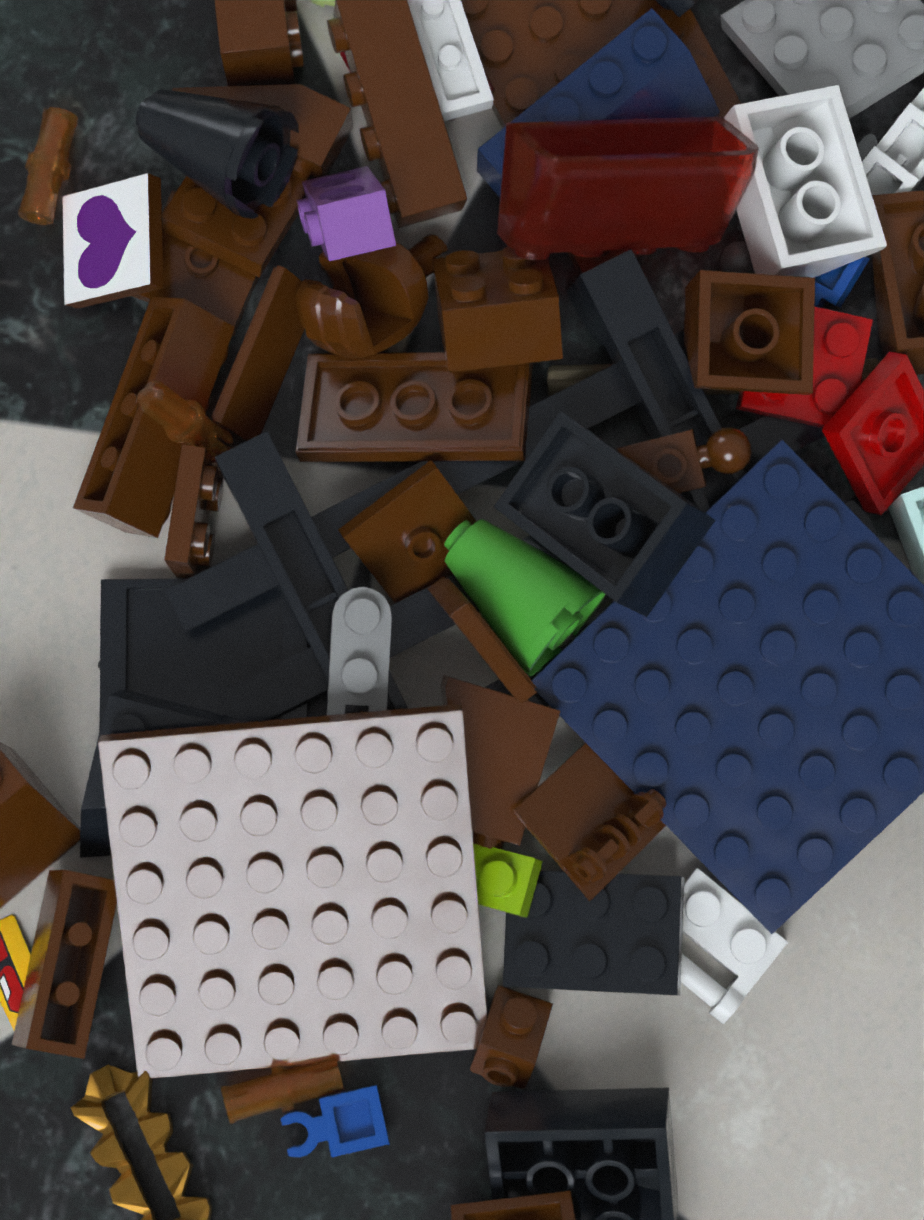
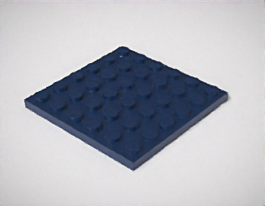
[531,439,924,934]

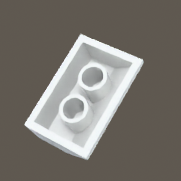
[713,85,887,278]

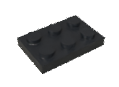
[503,871,684,996]

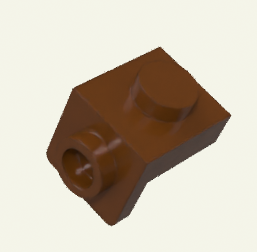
[470,985,553,1089]

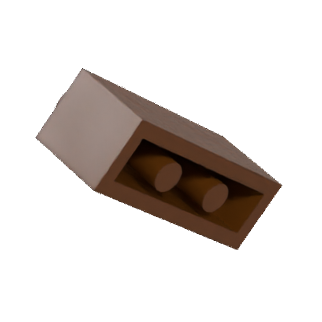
[12,869,117,1059]

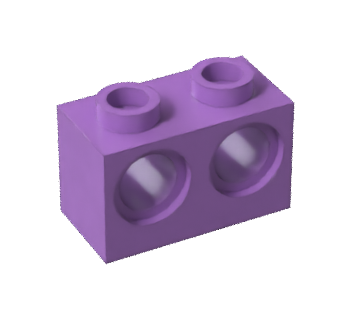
[297,166,396,261]

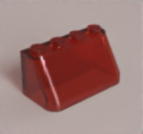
[497,116,759,260]

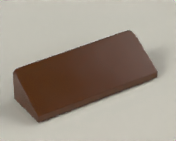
[211,265,305,443]

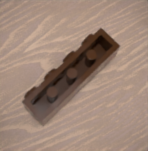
[327,0,467,229]
[73,297,235,538]

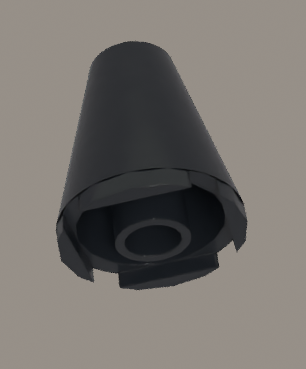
[136,89,299,219]

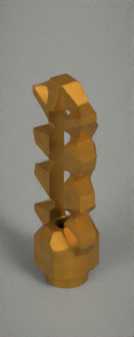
[71,1065,213,1220]

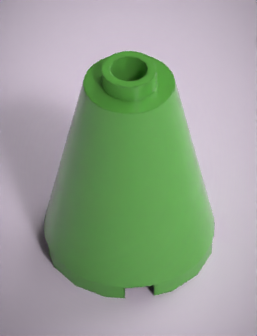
[444,519,605,676]

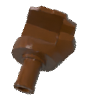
[295,234,448,359]

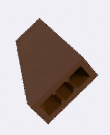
[440,675,560,850]

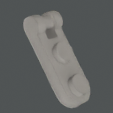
[326,587,392,715]

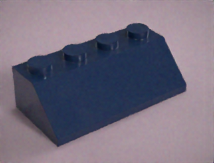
[477,8,720,254]

